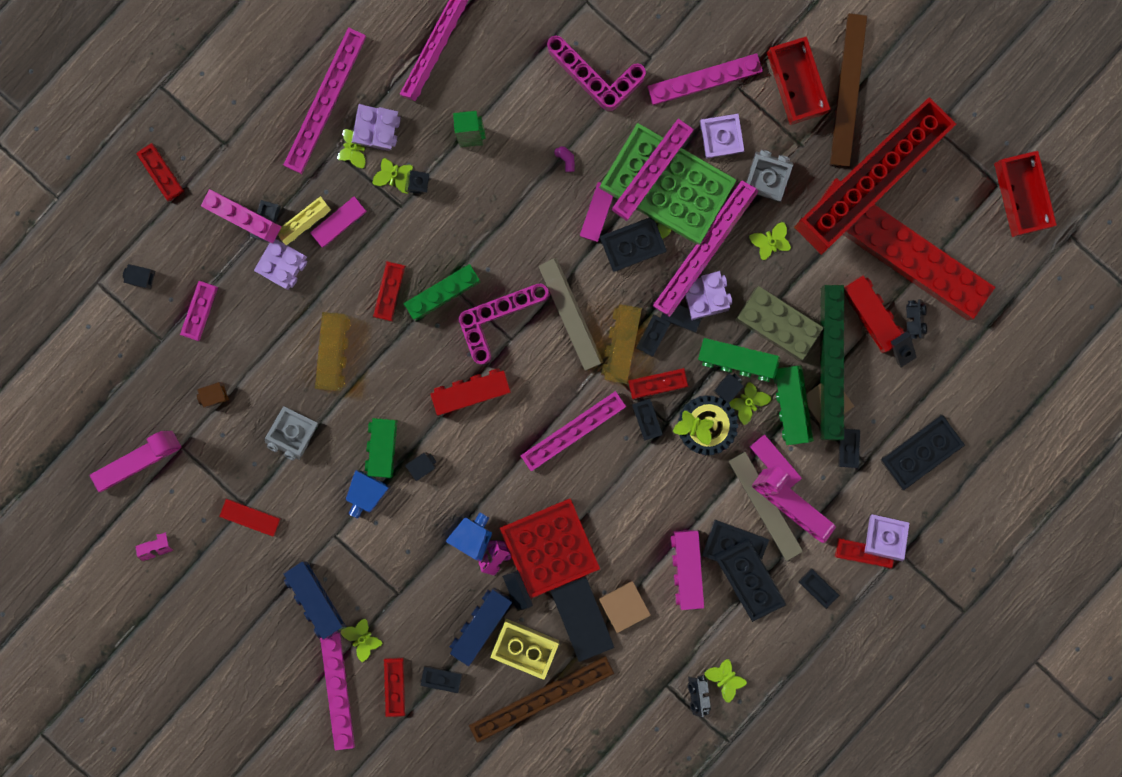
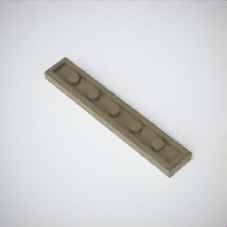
[538,258,603,370]
[728,452,803,561]

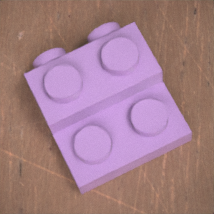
[351,104,400,151]
[254,239,307,290]
[685,271,732,320]

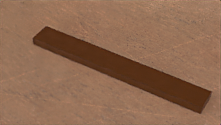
[830,13,867,167]
[469,656,615,743]

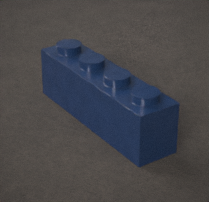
[283,561,347,640]
[449,588,513,667]

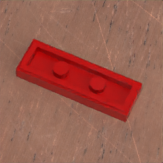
[136,143,185,202]
[373,261,406,321]
[628,368,688,399]
[219,498,281,537]
[835,538,894,568]
[384,657,405,717]

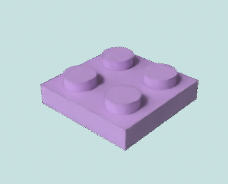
[700,114,744,159]
[864,515,909,561]

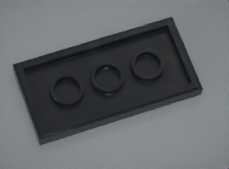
[880,414,965,491]
[715,539,786,622]
[550,576,615,662]

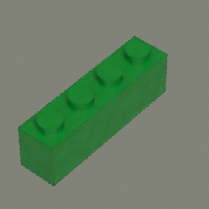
[453,111,486,148]
[404,264,481,321]
[698,338,781,382]
[774,365,814,445]

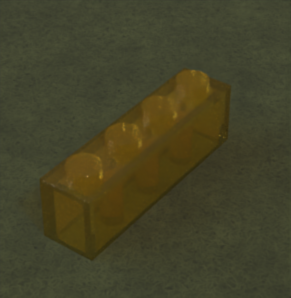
[601,304,642,384]
[315,312,351,391]

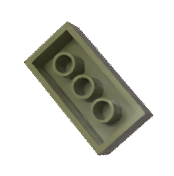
[735,286,823,361]

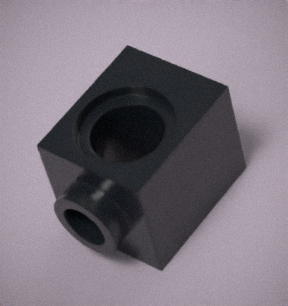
[405,170,429,195]
[123,264,156,289]
[713,373,744,403]
[405,452,437,481]

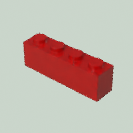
[844,275,904,353]
[430,368,511,416]

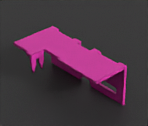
[135,532,173,561]
[478,541,509,576]

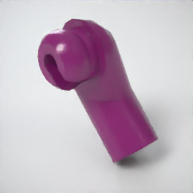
[554,146,575,172]
[487,540,511,561]

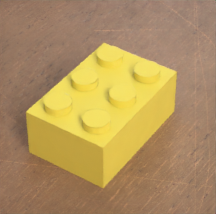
[490,619,559,680]

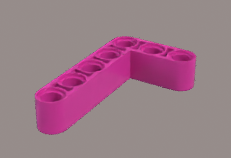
[547,36,646,111]
[459,284,550,364]
[90,431,182,493]
[752,467,836,543]

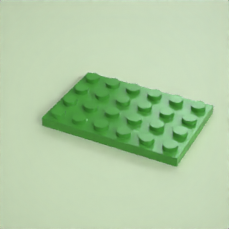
[599,123,736,245]

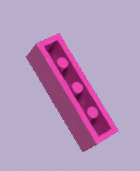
[201,189,282,243]
[671,529,704,610]

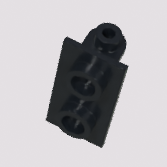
[906,299,927,339]
[688,675,711,717]

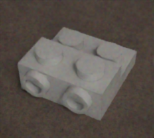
[746,149,793,201]
[265,406,318,460]

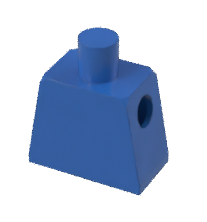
[346,470,390,519]
[446,512,492,562]

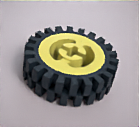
[677,396,738,455]

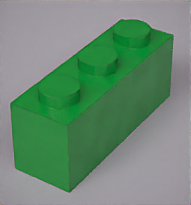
[365,418,398,478]

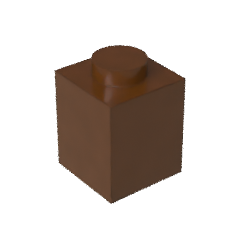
[197,382,229,408]

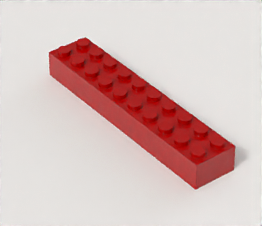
[794,97,956,255]
[817,178,995,321]

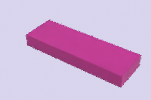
[579,182,613,243]
[310,197,367,248]
[180,281,218,341]
[750,435,802,488]

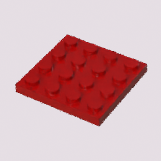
[500,498,600,599]

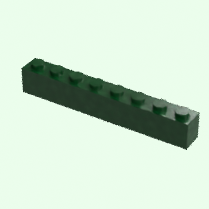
[820,285,844,441]

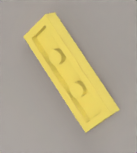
[278,196,331,245]

